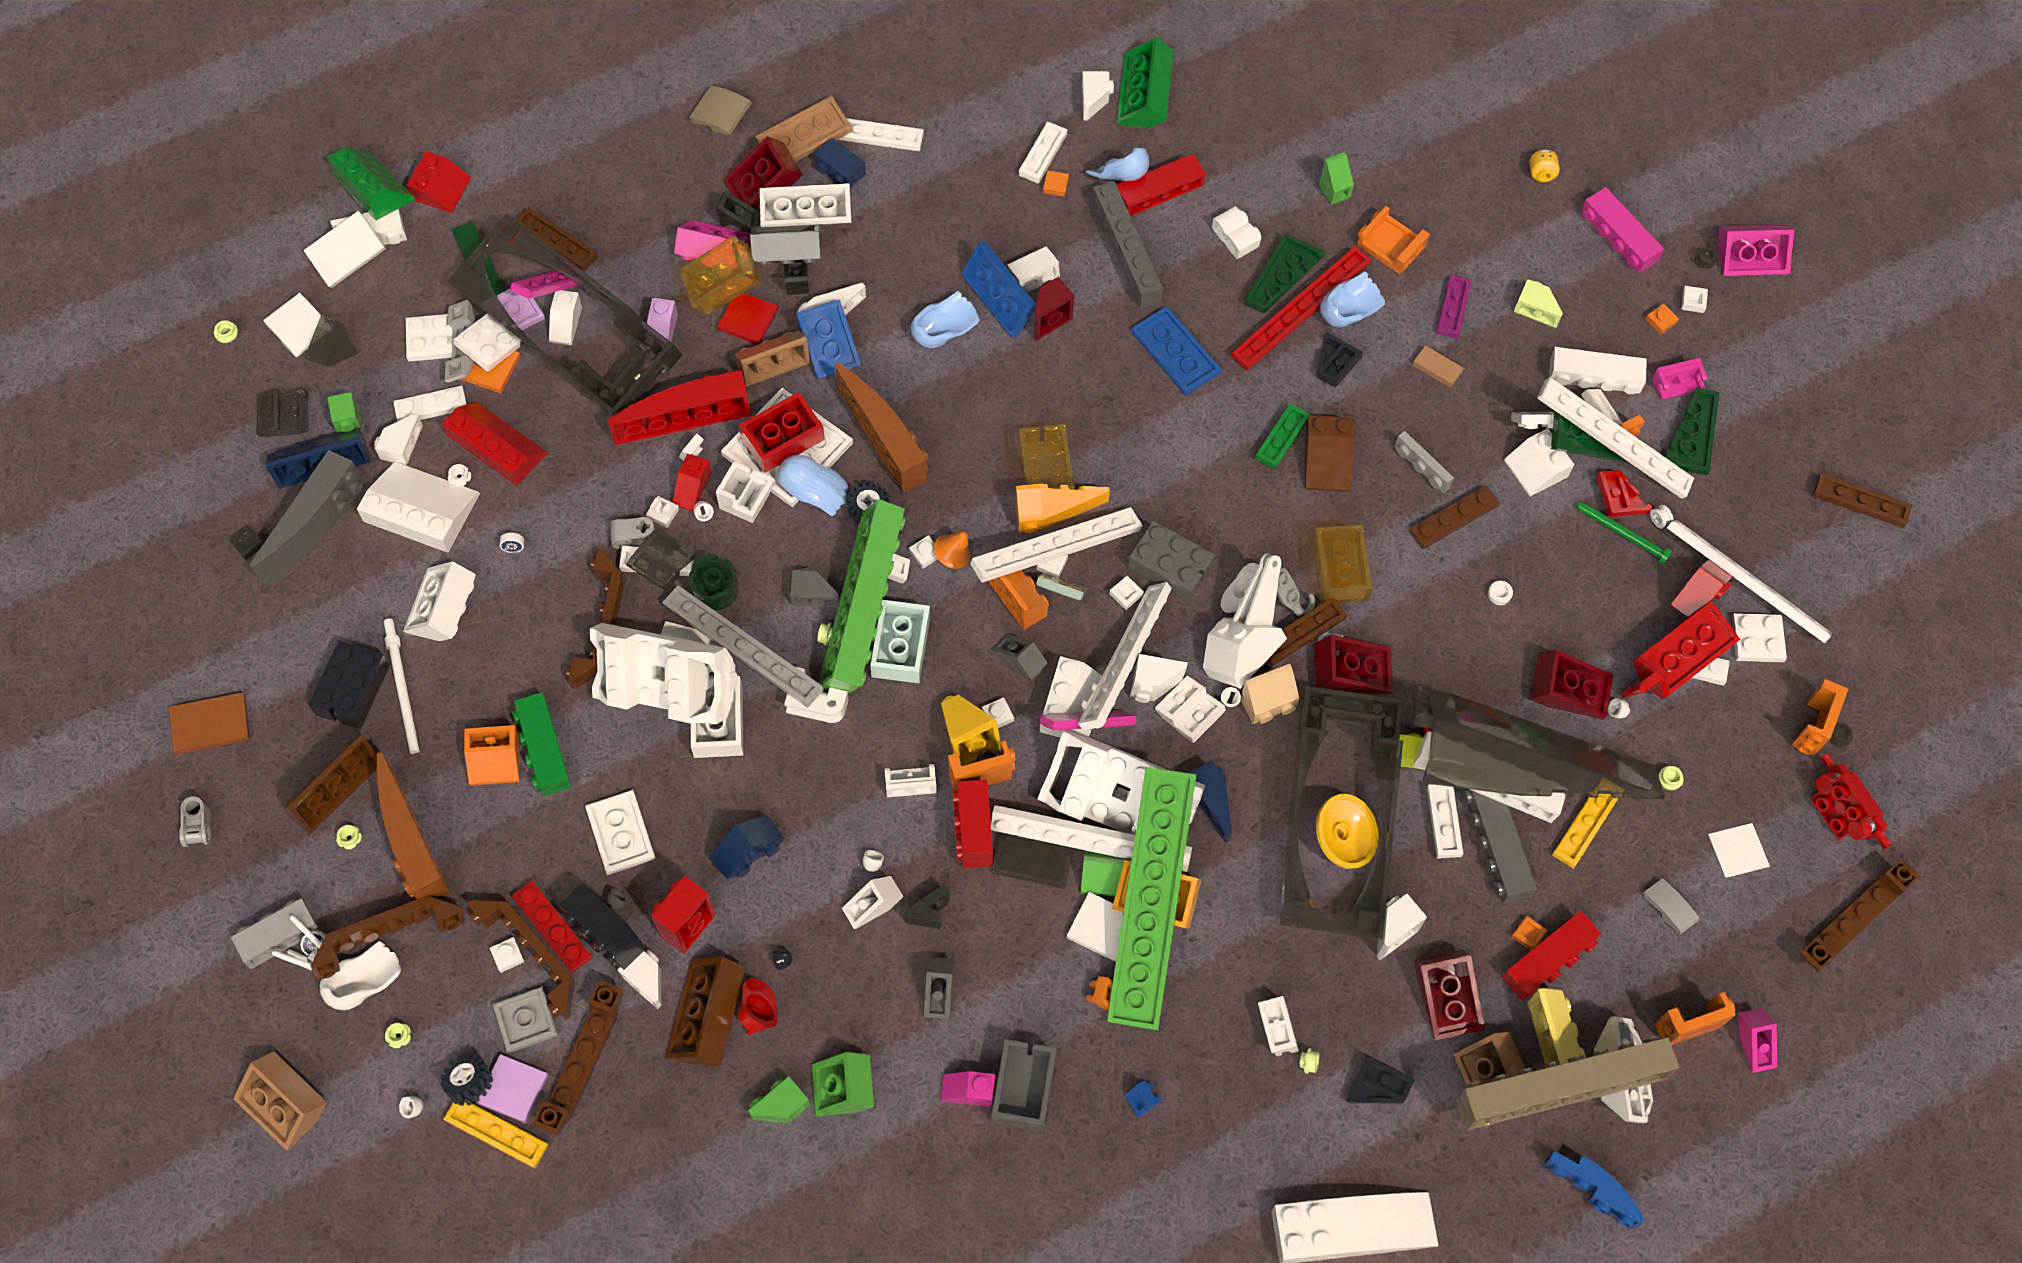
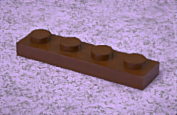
[514,207,598,272]
[1813,473,1912,528]
[1409,485,1500,550]
[1264,597,1347,669]

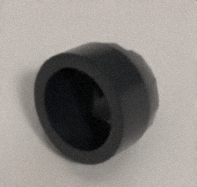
[772,949,792,971]

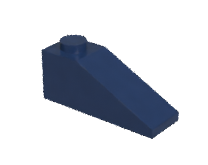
[1189,760,1232,843]

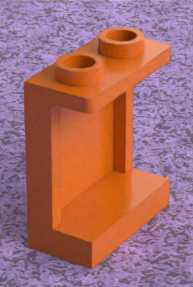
[1357,206,1430,275]
[1792,679,1848,755]
[948,740,1016,790]
[1655,991,1736,1045]

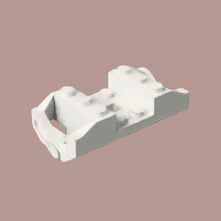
[590,623,737,724]
[1038,730,1205,835]

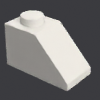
[1082,71,1113,120]
[549,290,582,345]
[374,414,423,466]
[842,876,903,929]
[618,950,661,1009]

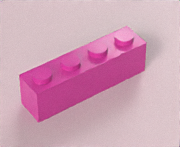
[1581,187,1664,273]

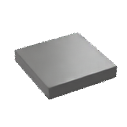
[493,987,558,1054]

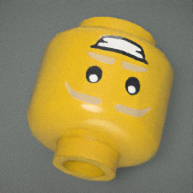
[1529,149,1560,182]

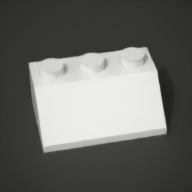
[403,561,476,641]
[1040,656,1102,738]

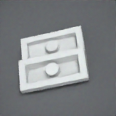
[263,293,332,358]
[1155,676,1226,743]

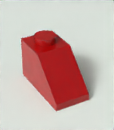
[672,453,712,512]

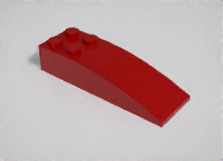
[608,370,751,445]

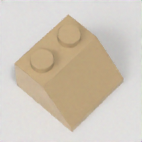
[1241,664,1299,724]

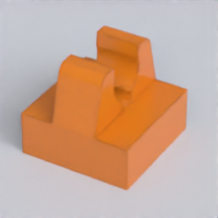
[1086,976,1113,1010]

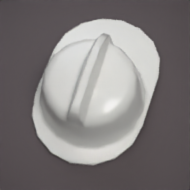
[1221,563,1259,613]

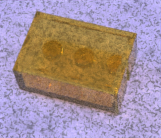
[679,236,761,315]
[1018,424,1075,490]

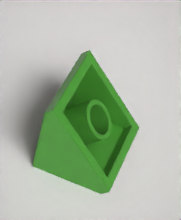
[1081,850,1131,896]

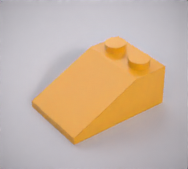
[1112,860,1202,929]

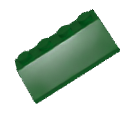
[1117,37,1173,128]
[327,147,415,221]

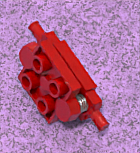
[1810,753,1893,850]

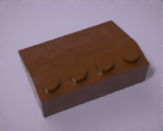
[283,734,377,835]

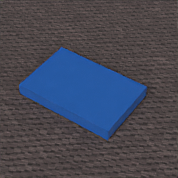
[796,299,861,379]

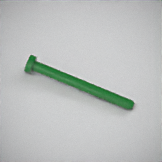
[1576,502,1672,565]

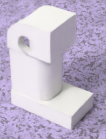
[784,667,849,723]

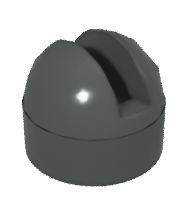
[605,888,628,911]

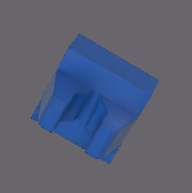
[1125,1081,1162,1118]

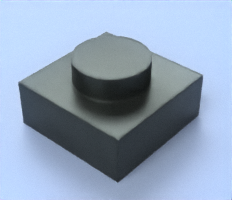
[229,526,264,560]

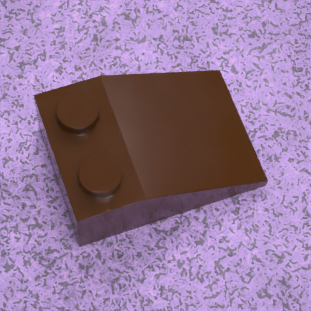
[1305,415,1355,492]

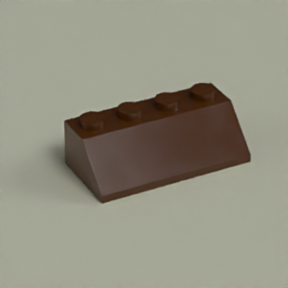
[665,957,746,1067]

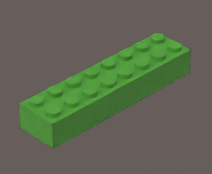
[818,499,905,694]

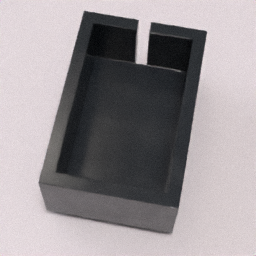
[308,640,390,729]
[559,884,646,970]

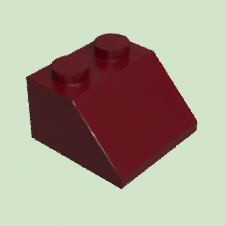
[1033,276,1075,341]

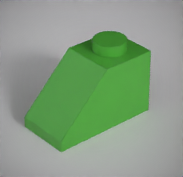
[328,392,362,432]

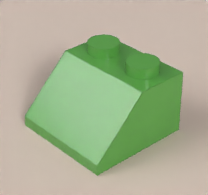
[812,1052,874,1116]

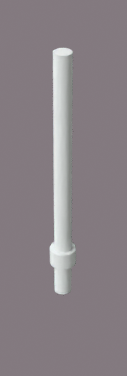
[383,619,420,754]

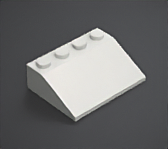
[357,462,480,552]

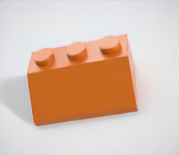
[988,570,1049,630]

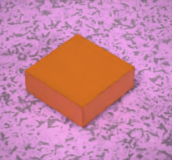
[1043,171,1069,197]
[1511,915,1548,951]

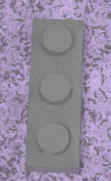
[1395,431,1454,494]

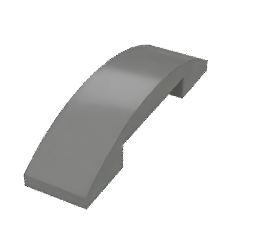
[445,300,475,383]

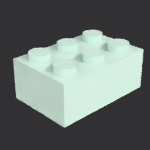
[870,600,930,683]

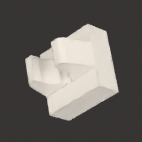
[646,496,679,528]

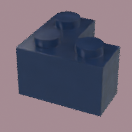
[710,816,785,879]

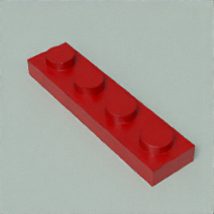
[511,881,592,974]

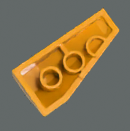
[1015,484,1110,534]

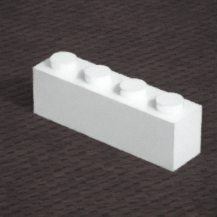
[1549,347,1646,394]

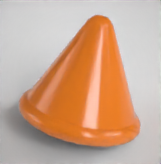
[933,531,971,569]

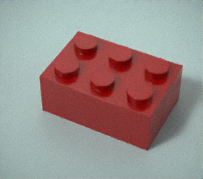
[738,392,825,473]
[952,780,993,869]
[651,875,716,955]

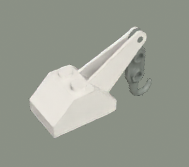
[1203,553,1315,689]

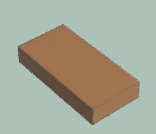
[1412,345,1464,388]

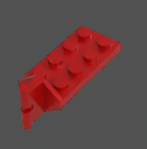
[1620,601,1741,699]

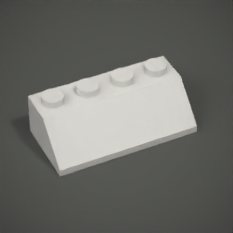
[760,184,851,227]

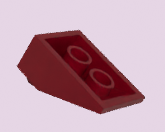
[723,136,803,208]
[1314,634,1393,694]
[1530,649,1613,720]
[1414,950,1485,1041]

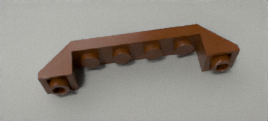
[566,548,625,689]
[1799,858,1921,972]
[311,896,464,981]
[467,900,574,1020]
[532,980,623,1135]

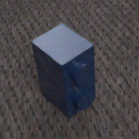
[815,138,866,188]

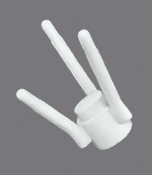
[272,915,322,971]

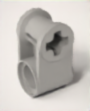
[610,517,658,549]
[179,796,211,847]

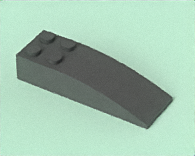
[249,450,364,587]

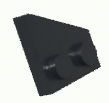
[1317,332,1363,388]
[1345,1056,1415,1104]

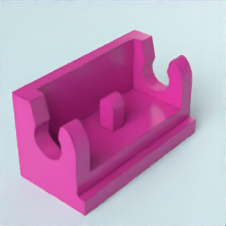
[1652,358,1707,400]

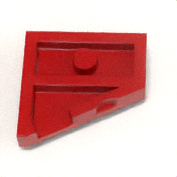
[1596,470,1653,517]

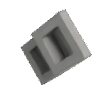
[1644,878,1699,934]

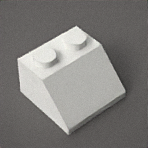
[1504,429,1574,497]
[1130,654,1188,703]
[1377,894,1427,960]

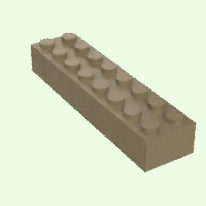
[1456,1036,1679,1131]

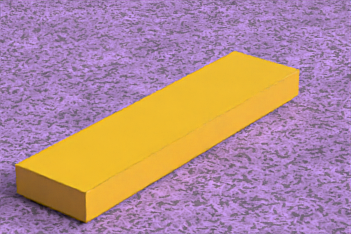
[1552,776,1624,869]
[444,1103,549,1169]

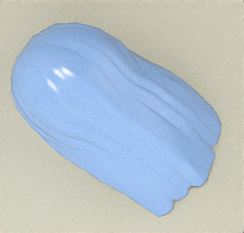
[1086,148,1149,181]
[1320,272,1385,327]
[911,291,980,348]
[778,455,848,516]

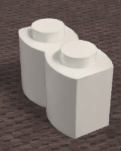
[1212,206,1261,259]

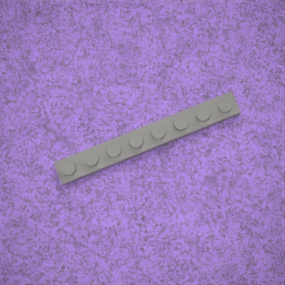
[662,585,823,708]

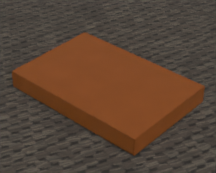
[169,692,250,755]

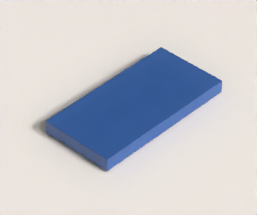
[961,241,1036,338]
[1130,306,1222,396]

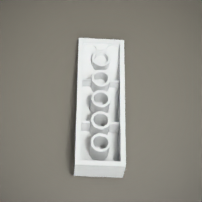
[1272,1192,1438,1263]

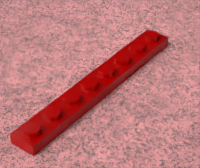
[1231,246,1371,371]

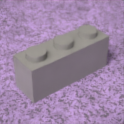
[231,898,321,969]

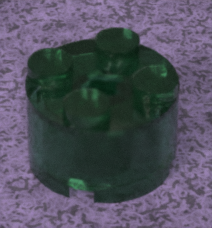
[688,555,739,610]

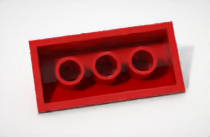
[442,402,548,486]

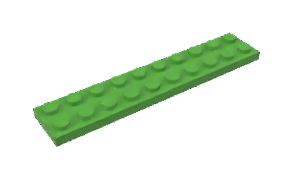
[1107,767,1197,1030]

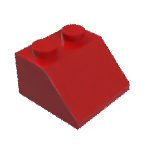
[406,151,471,213]

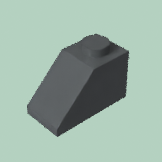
[790,568,839,608]
[991,634,1048,679]
[924,957,954,1019]

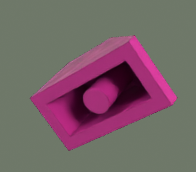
[1738,1008,1777,1073]
[941,1071,996,1107]

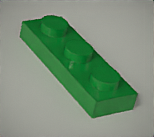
[1255,403,1310,470]

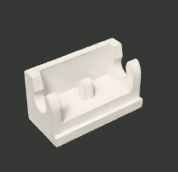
[1007,247,1060,292]
[885,764,936,797]
[1258,996,1299,1056]

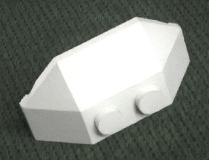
[1594,1016,1653,1123]

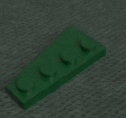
[1244,233,1325,314]
[1665,388,1720,475]
[1551,410,1628,462]

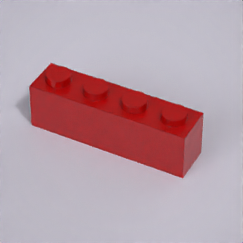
[1116,154,1206,216]
[1502,911,1602,1001]

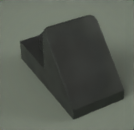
[716,190,761,233]
[784,261,809,295]
[902,884,950,929]

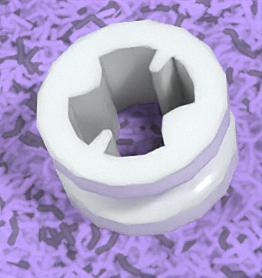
[1650,505,1673,529]

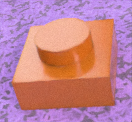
[1645,303,1679,335]
[1620,415,1645,437]

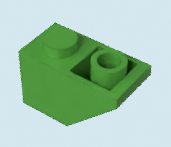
[1319,152,1354,205]
[748,1076,810,1123]

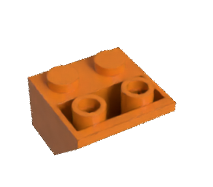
[464,725,520,786]

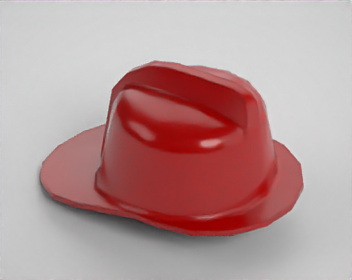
[737,978,778,1036]

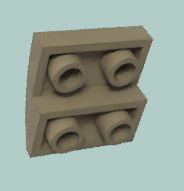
[689,86,751,135]

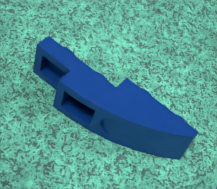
[1544,1151,1644,1228]

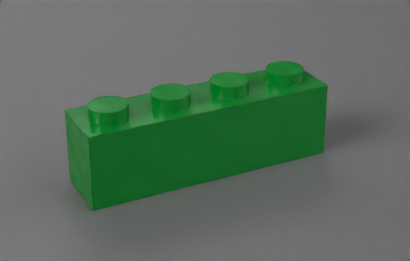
[512,692,572,797]

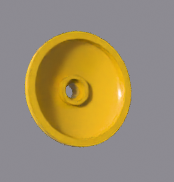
[1316,794,1379,869]

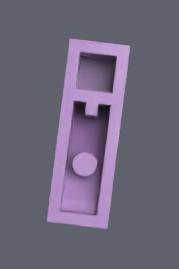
[642,298,678,373]

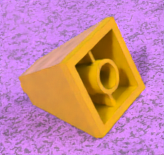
[941,695,1000,766]

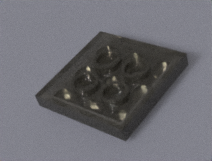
[992,802,1080,889]

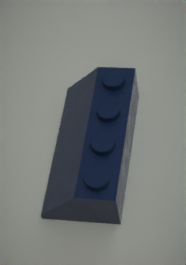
[266,428,371,489]

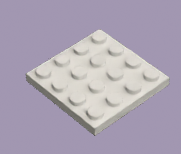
[721,388,853,508]

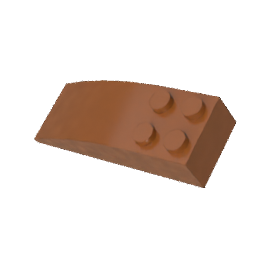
[834,363,929,493]
[377,752,451,901]

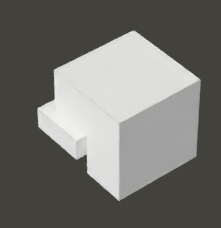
[716,462,775,523]

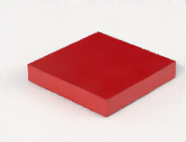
[717,291,778,345]

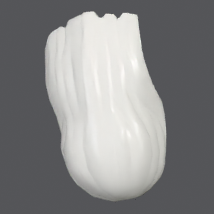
[320,941,401,1010]

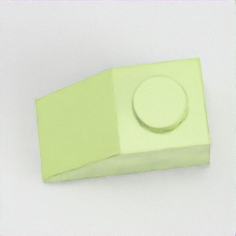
[1514,279,1563,328]

